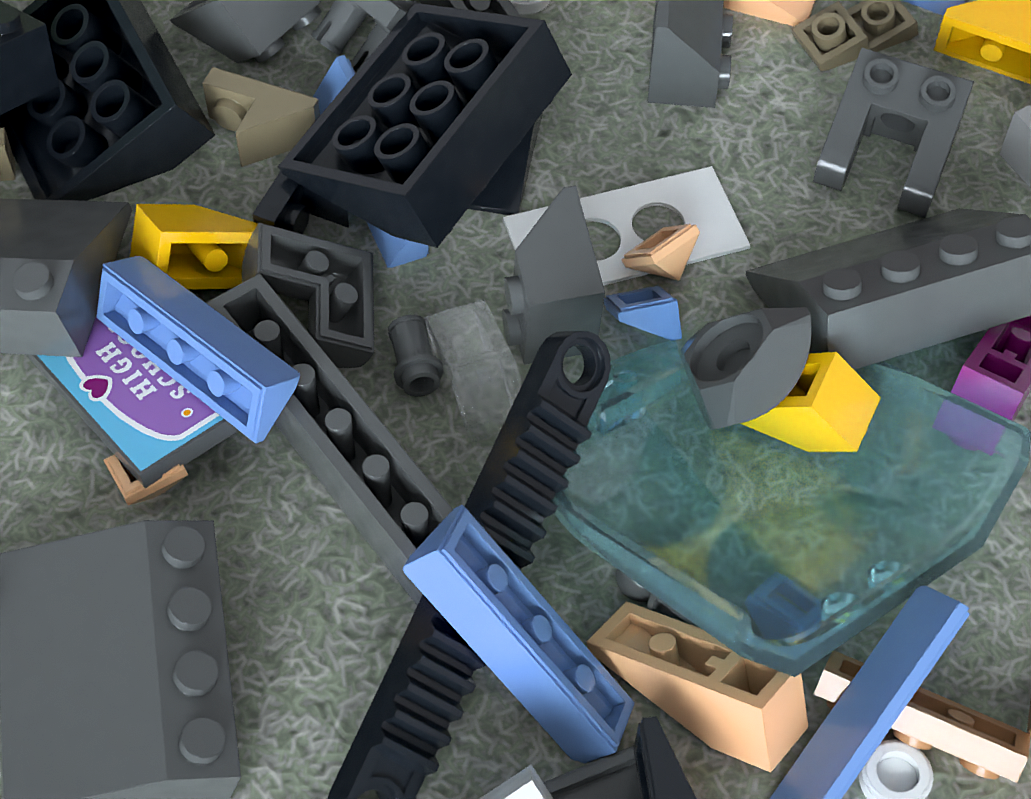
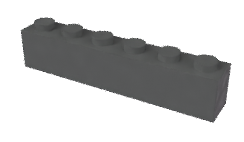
[206,273,453,605]

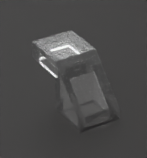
[424,300,522,442]

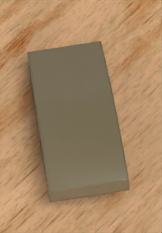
[791,0,918,71]

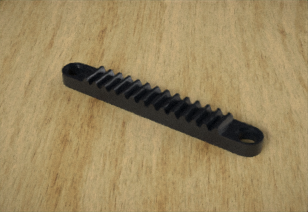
[327,331,611,799]

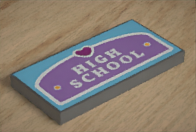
[26,315,239,488]

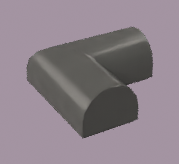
[242,223,374,368]

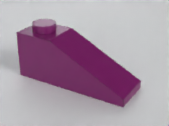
[934,316,1031,457]

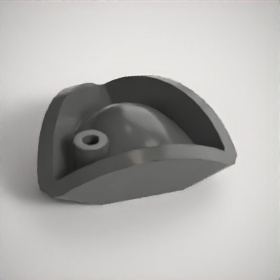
[680,307,811,430]

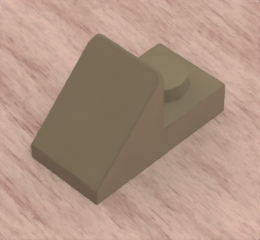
[203,67,320,167]

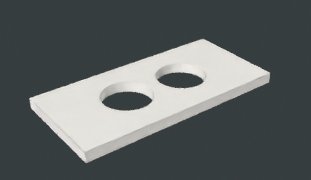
[503,166,751,286]

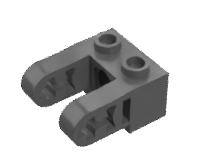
[813,48,974,218]

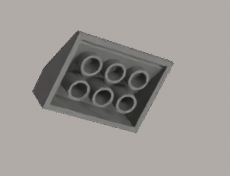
[0,198,132,357]
[746,208,1031,370]
[0,520,241,799]

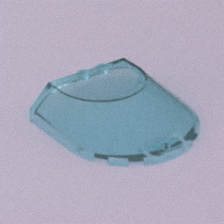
[553,340,1031,677]

